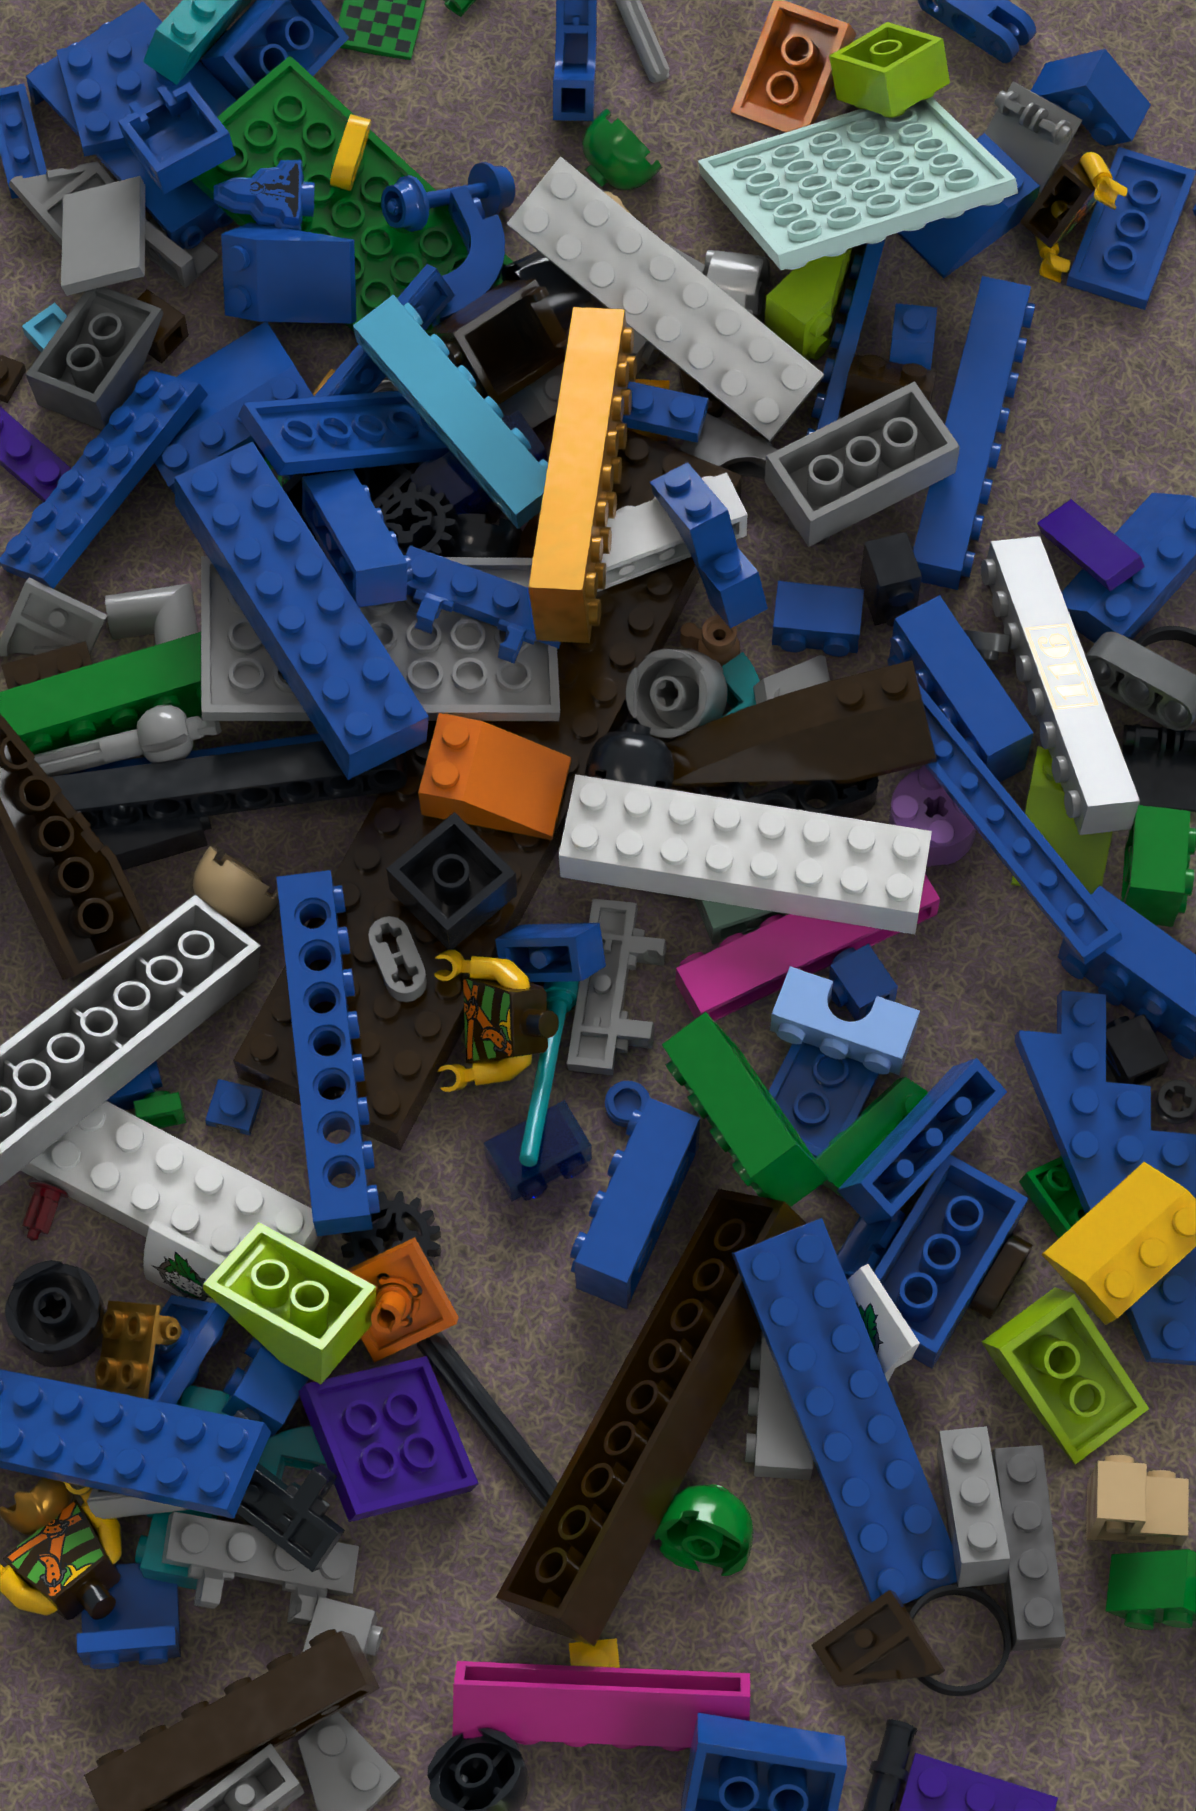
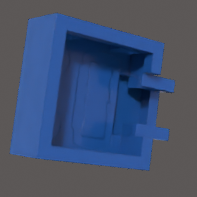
[118,82,236,194]

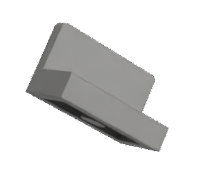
[145,218,219,288]

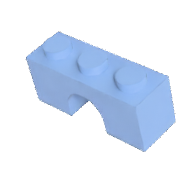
[770,966,920,1075]

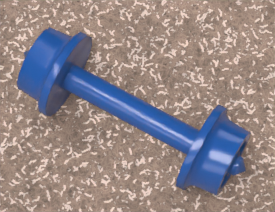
[381,162,515,232]

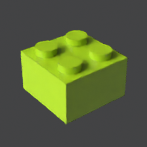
[829,22,950,118]

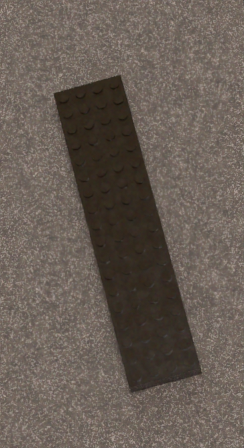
[233,429,742,1150]

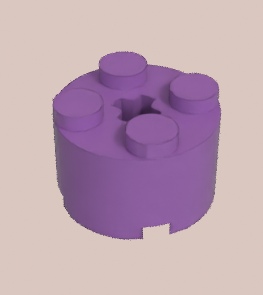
[888,765,977,867]

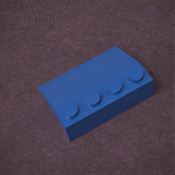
[154,321,314,495]

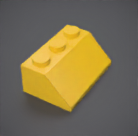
[1041,1162,1196,1325]

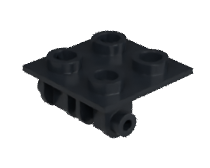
[1122,724,1196,812]

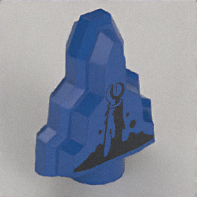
[213,160,315,231]

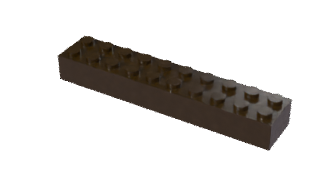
[496,1189,806,1646]

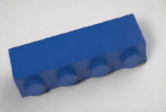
[302,469,413,608]
[837,1058,1007,1224]

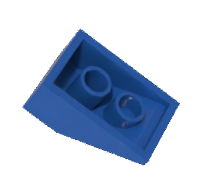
[897,133,1040,279]
[221,222,356,324]

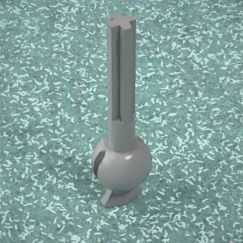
[34,705,222,777]

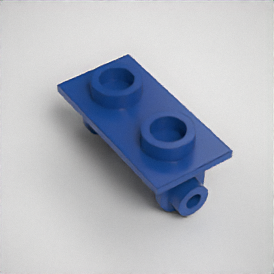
[837,1210,906,1280]

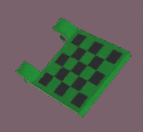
[338,0,426,60]

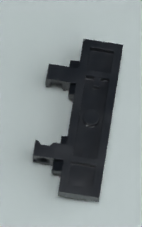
[234,1407,345,1572]

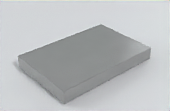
[61,176,145,296]

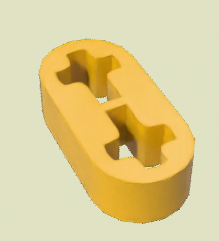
[330,114,371,191]

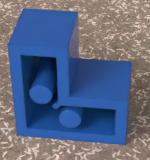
[1031,49,1151,147]

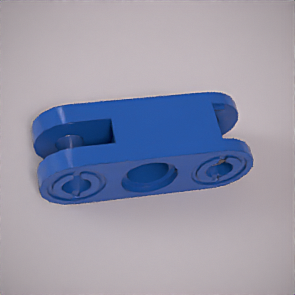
[917,0,1036,63]

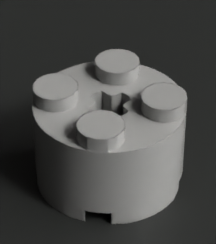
[704,250,770,323]
[626,649,727,738]

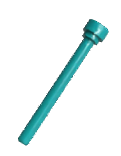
[519,981,579,1167]

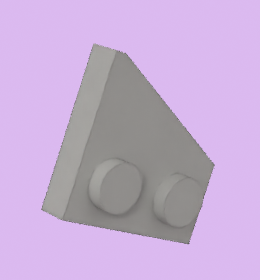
[0,577,108,656]
[298,1712,402,1811]

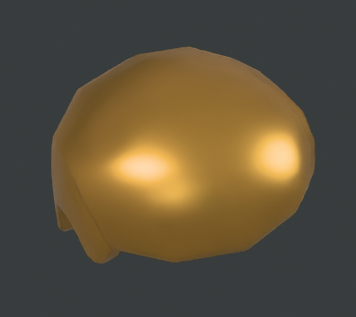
[0,1477,73,1536]

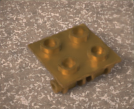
[95,1300,182,1399]

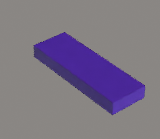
[1037,499,1145,591]

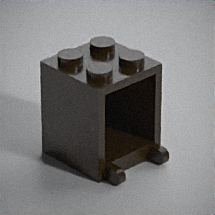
[426,279,568,405]

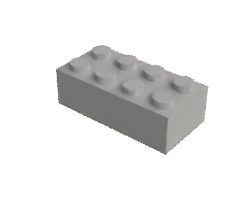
[765,381,960,547]

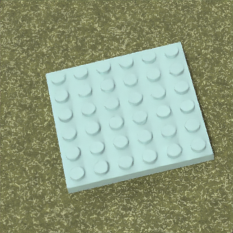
[698,97,1018,270]

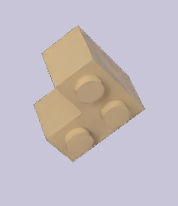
[1086,1455,1189,1546]

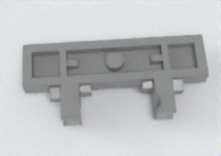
[567,898,667,1075]
[161,1511,359,1626]

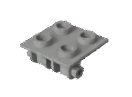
[985,81,1082,193]

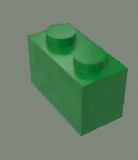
[1105,1549,1196,1630]

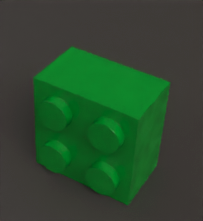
[1121,805,1196,927]

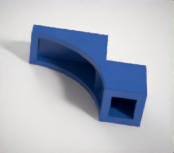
[650,462,768,629]

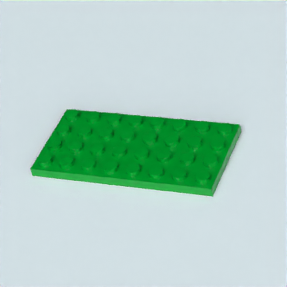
[191,56,513,332]

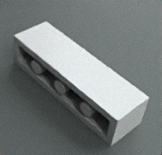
[597,472,748,592]

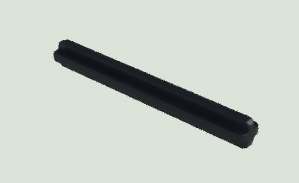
[417,1332,558,1510]

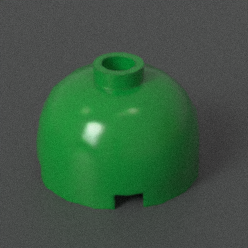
[582,109,663,190]
[654,1484,754,1576]

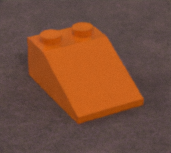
[731,0,856,133]
[418,713,571,840]

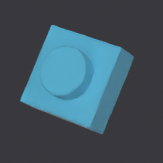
[22,303,67,352]

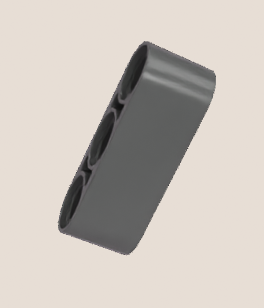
[1085,632,1196,731]

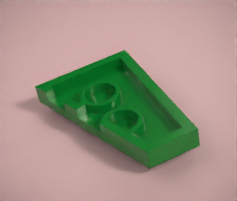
[815,1077,928,1198]

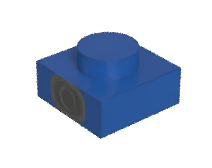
[205,1079,263,1136]

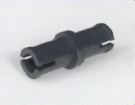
[862,1719,917,1811]

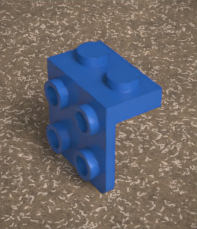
[76,1563,181,1669]

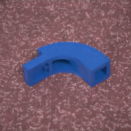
[553,0,597,121]
[432,185,505,327]

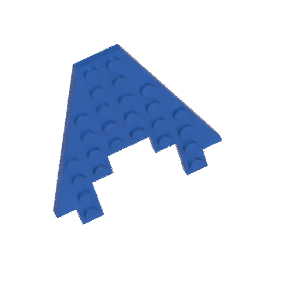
[1015,990,1196,1366]

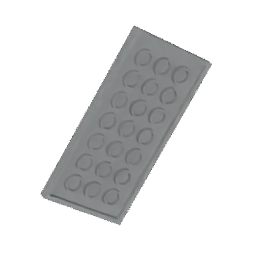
[201,556,560,721]

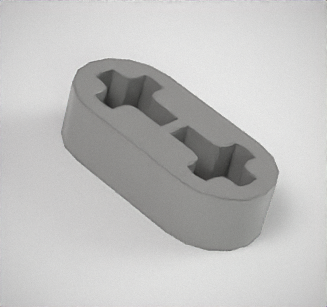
[368,916,427,1002]

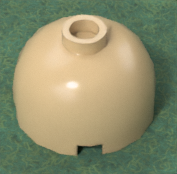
[193,846,279,928]

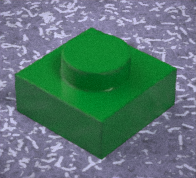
[133,1091,187,1129]

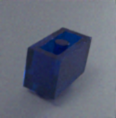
[484,1100,592,1202]

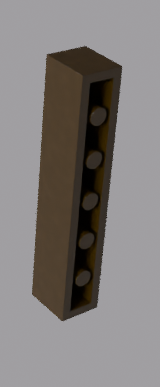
[84,1629,380,1811]

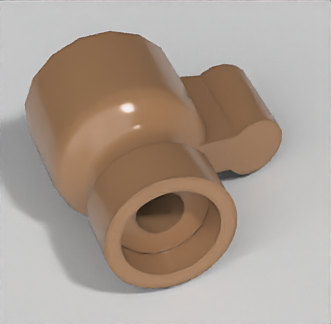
[680,615,740,667]

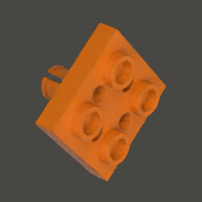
[347,1237,459,1363]

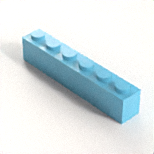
[353,295,548,529]

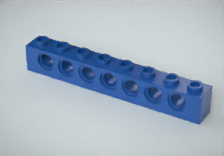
[276,870,380,1237]

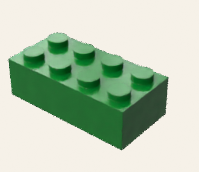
[662,1012,829,1207]

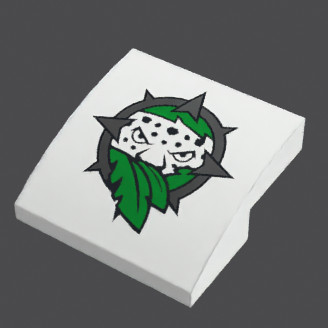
[143,1220,226,1304]
[847,1264,920,1382]

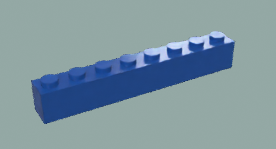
[913,276,1036,590]

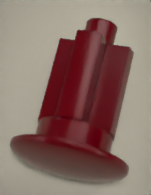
[22,1181,69,1241]

